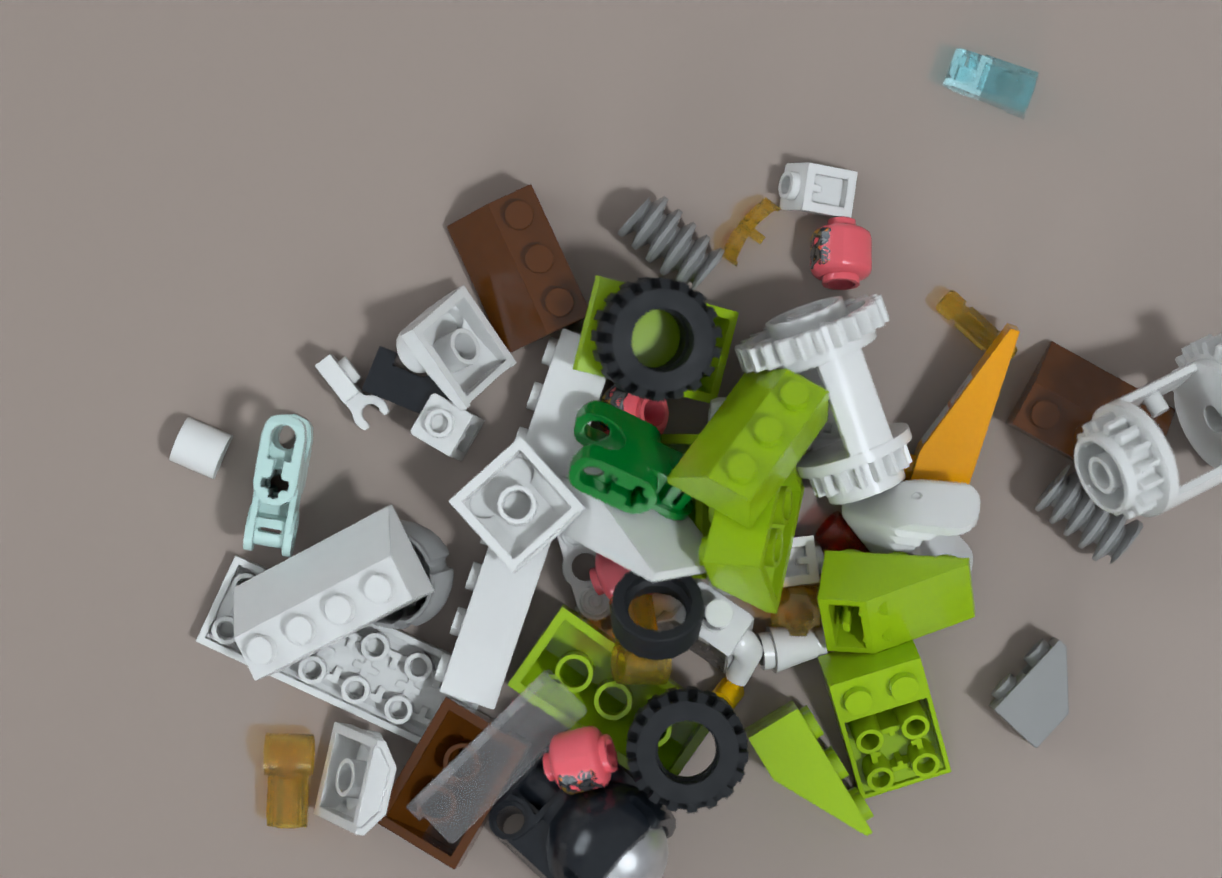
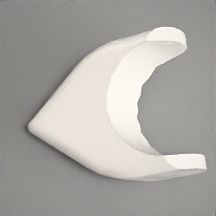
[841,479,980,573]

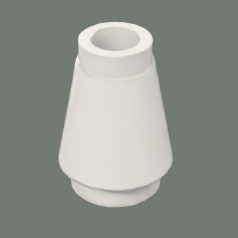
[756,626,828,673]

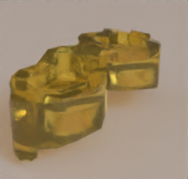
[723,197,782,267]

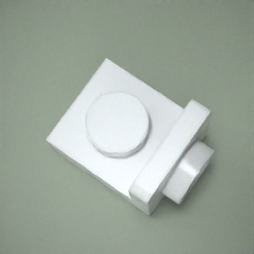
[778,162,858,218]
[411,393,485,461]
[783,535,824,588]

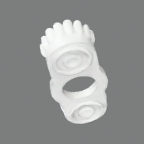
[556,533,612,622]

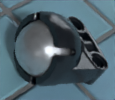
[488,729,676,878]

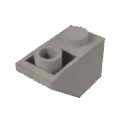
[989,637,1069,748]

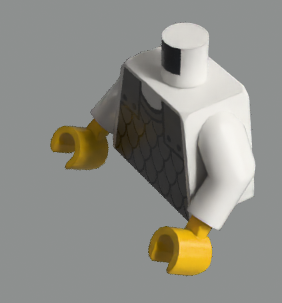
[612,580,763,710]

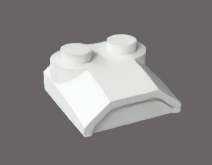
[396,285,517,411]
[449,436,586,574]
[313,722,397,836]

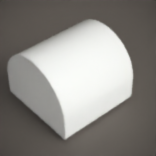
[169,417,233,479]

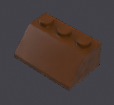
[446,184,588,353]
[1005,341,1175,462]
[378,696,533,870]

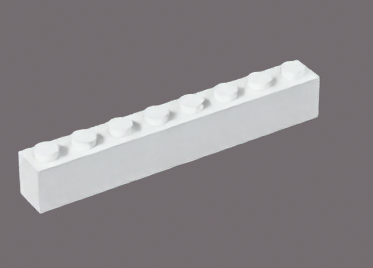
[434,329,606,710]

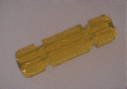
[936,290,1018,361]

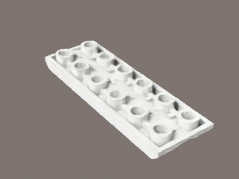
[196,555,479,744]

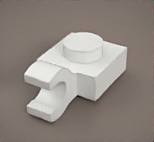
[315,354,390,430]

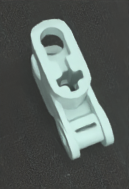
[243,414,313,558]

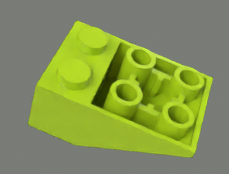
[572,275,739,403]
[818,549,976,654]
[818,640,952,799]
[744,700,874,836]

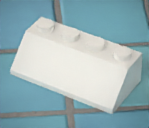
[234,505,434,681]

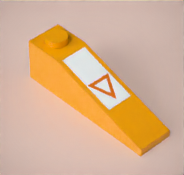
[903,323,1020,484]

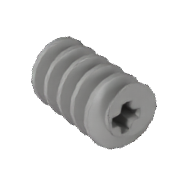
[618,196,725,290]
[1035,465,1143,564]

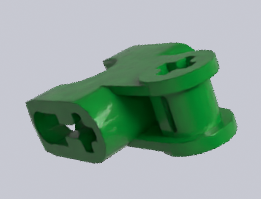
[568,400,693,521]

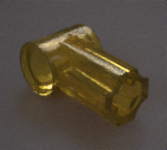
[770,585,820,636]
[609,594,672,685]
[263,733,315,829]

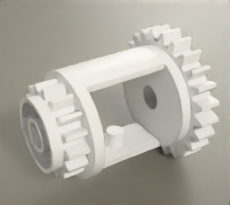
[735,294,913,505]
[1074,333,1222,519]

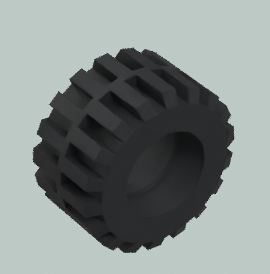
[591,277,722,401]
[626,686,749,813]

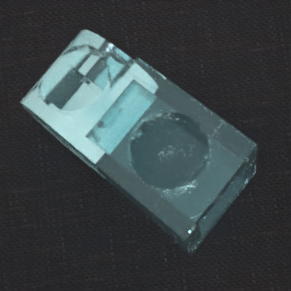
[943,48,1039,119]

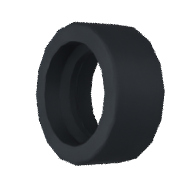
[610,571,704,661]

